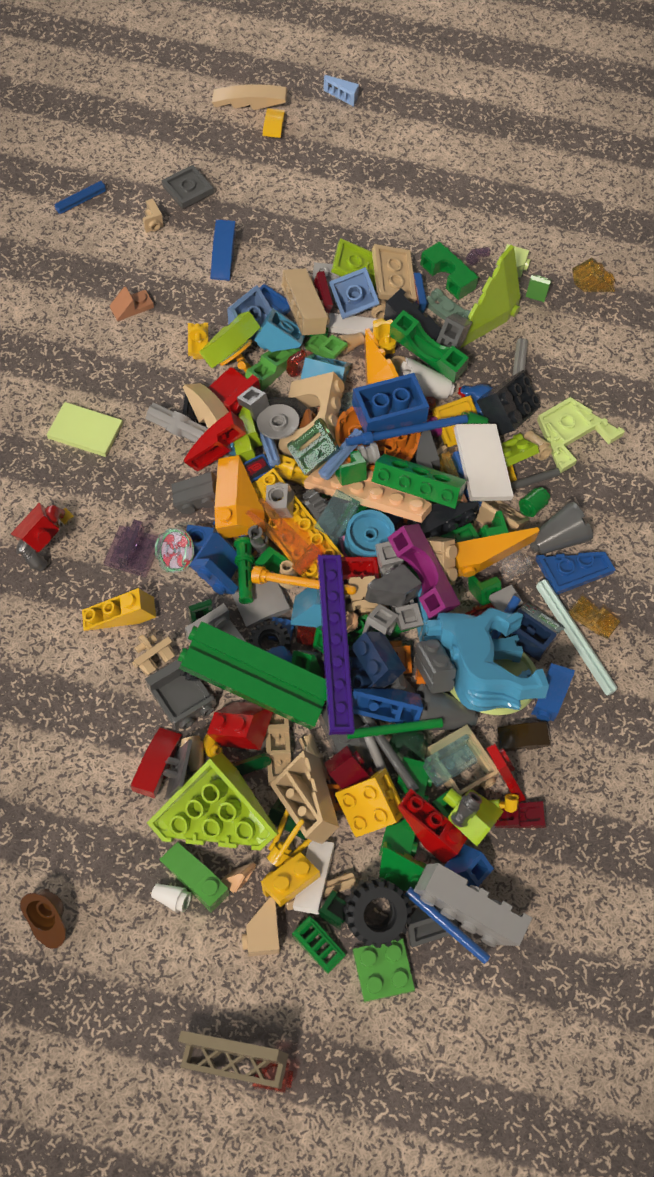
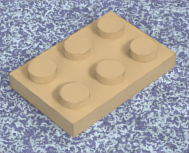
[372,244,417,304]

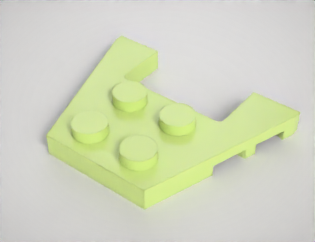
[537,397,625,473]

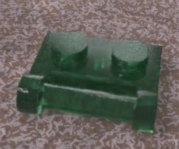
[287,418,341,476]

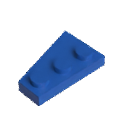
[535,552,616,595]

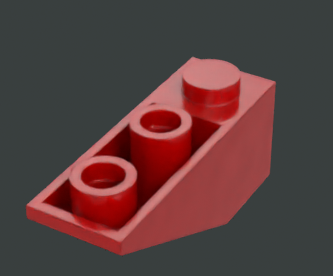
[398,788,467,864]

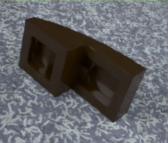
[497,722,551,752]

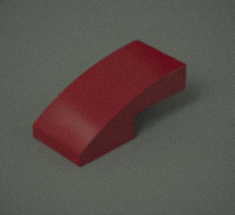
[495,801,547,828]

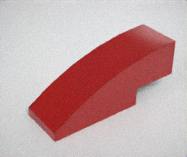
[184,411,246,471]
[130,727,182,799]

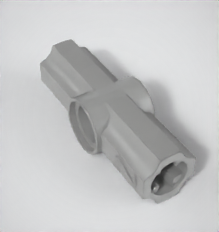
[145,403,208,443]

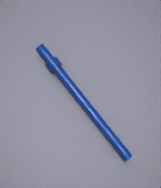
[345,414,468,447]

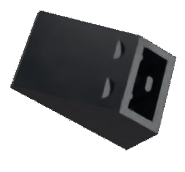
[476,370,541,436]
[407,502,479,538]

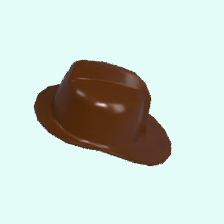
[20,888,66,949]

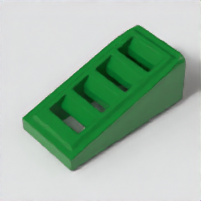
[292,916,346,974]

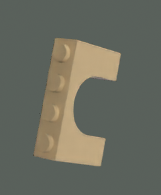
[277,372,344,460]

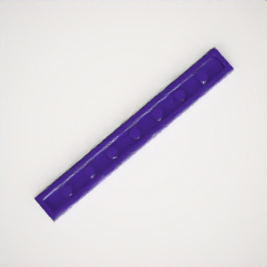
[317,555,355,735]

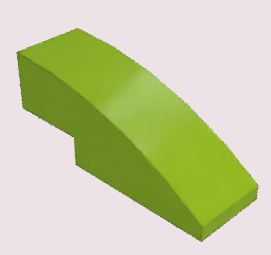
[199,311,261,368]
[234,407,262,463]

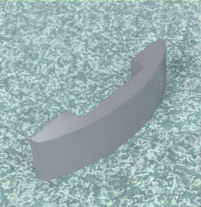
[375,541,424,631]

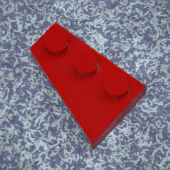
[486,744,526,803]

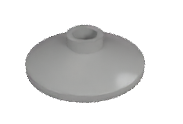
[257,404,299,439]

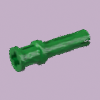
[234,537,255,604]

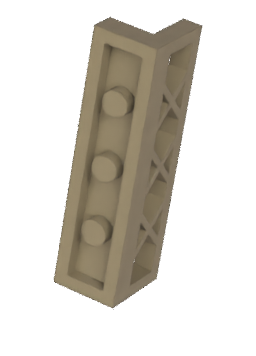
[178,1030,289,1089]

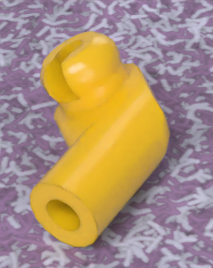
[203,731,223,758]

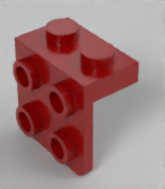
[208,367,260,415]

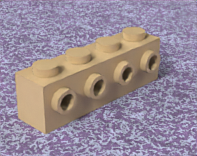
[281,268,329,335]

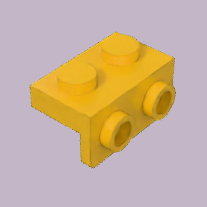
[261,852,320,907]

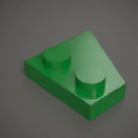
[379,842,427,891]

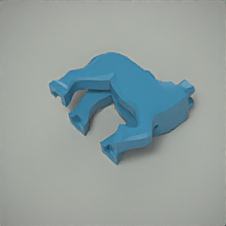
[422,608,549,712]

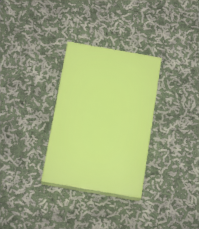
[47,402,123,457]

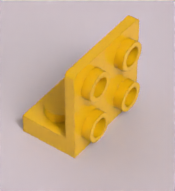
[335,768,403,837]

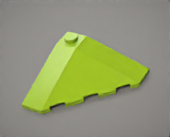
[460,245,521,348]
[147,752,279,851]

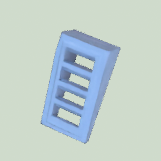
[324,75,359,106]

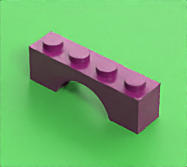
[387,524,460,618]

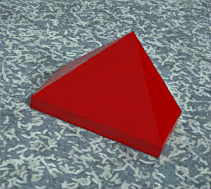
[341,557,379,585]

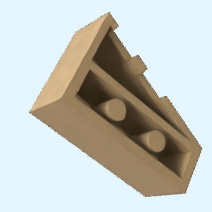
[270,750,339,844]

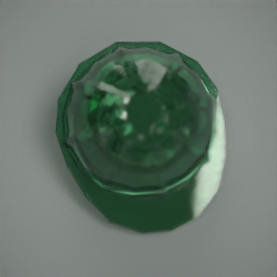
[389,731,428,762]

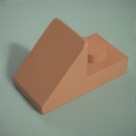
[109,286,154,321]

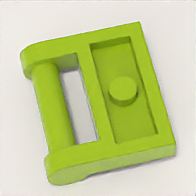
[501,433,539,467]

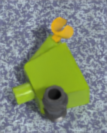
[443,788,519,846]

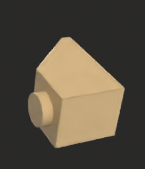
[242,897,279,957]

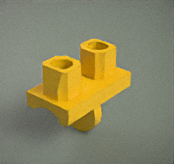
[373,318,396,354]
[188,323,209,359]
[274,454,316,486]

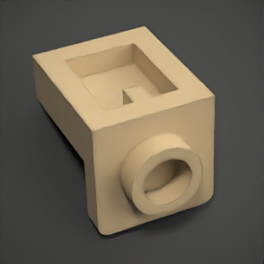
[143,198,164,233]

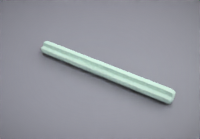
[536,579,617,695]

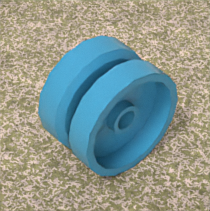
[343,510,395,565]

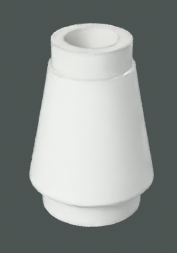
[151,883,191,913]

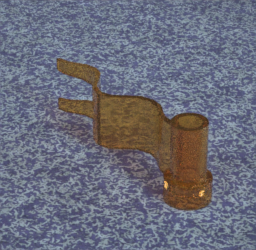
[246,497,324,576]

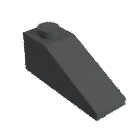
[426,313,472,373]

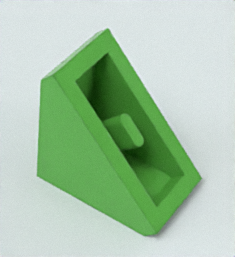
[526,274,552,302]

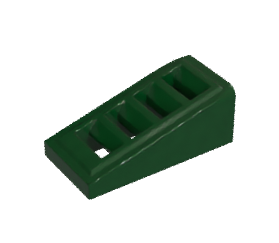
[188,599,213,624]

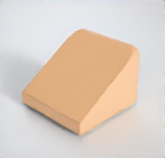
[221,862,256,893]

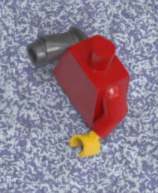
[11,503,74,572]

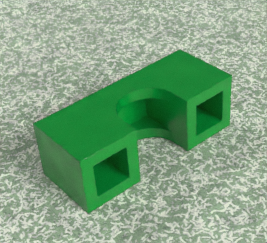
[420,241,478,300]

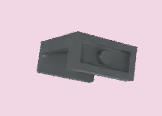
[145,659,216,731]

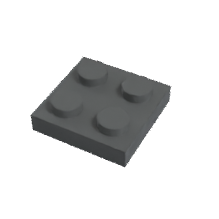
[161,165,214,209]

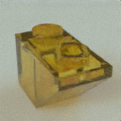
[572,258,615,292]

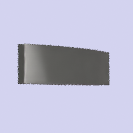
[416,430,440,471]

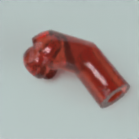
[286,349,307,377]

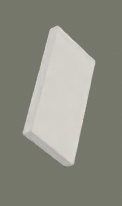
[454,424,514,501]

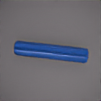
[54,181,106,214]

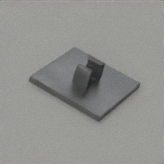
[163,739,193,800]

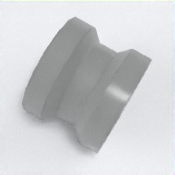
[357,442,380,467]

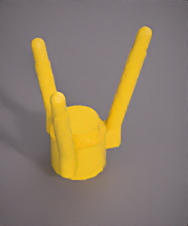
[267,810,312,868]

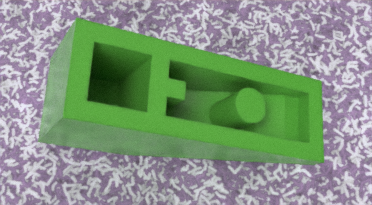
[159,842,229,913]

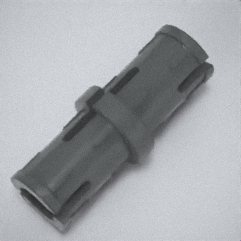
[248,525,270,555]

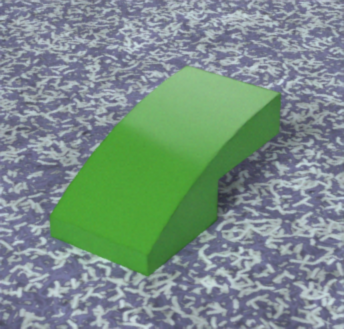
[305,334,348,359]

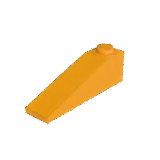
[364,328,399,385]
[214,455,266,539]
[455,527,539,577]

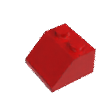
[207,702,273,750]

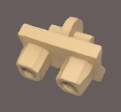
[132,635,176,676]

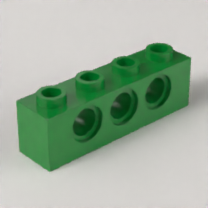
[371,454,467,509]

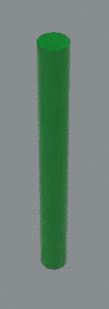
[346,718,443,739]

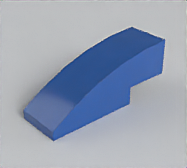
[210,219,236,281]

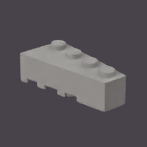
[414,863,532,947]

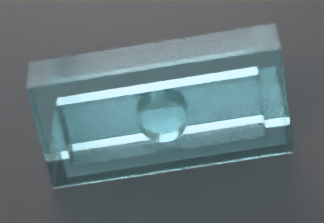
[314,489,360,545]
[423,734,478,788]

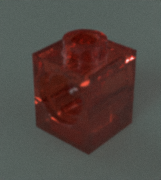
[252,1060,294,1094]

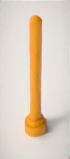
[251,565,357,595]

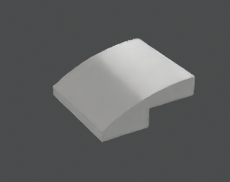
[232,571,291,629]

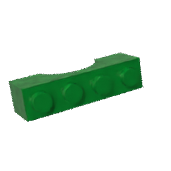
[390,310,469,383]
[379,757,434,857]

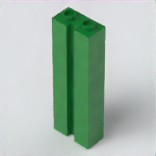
[177,621,327,729]

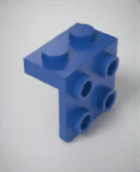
[189,532,238,595]

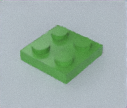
[352,938,415,1003]

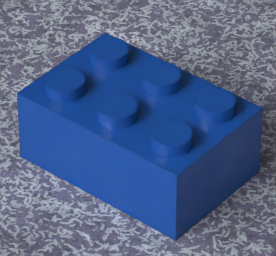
[352,373,429,433]

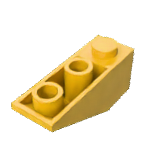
[82,588,156,631]

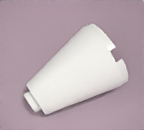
[398,357,454,399]

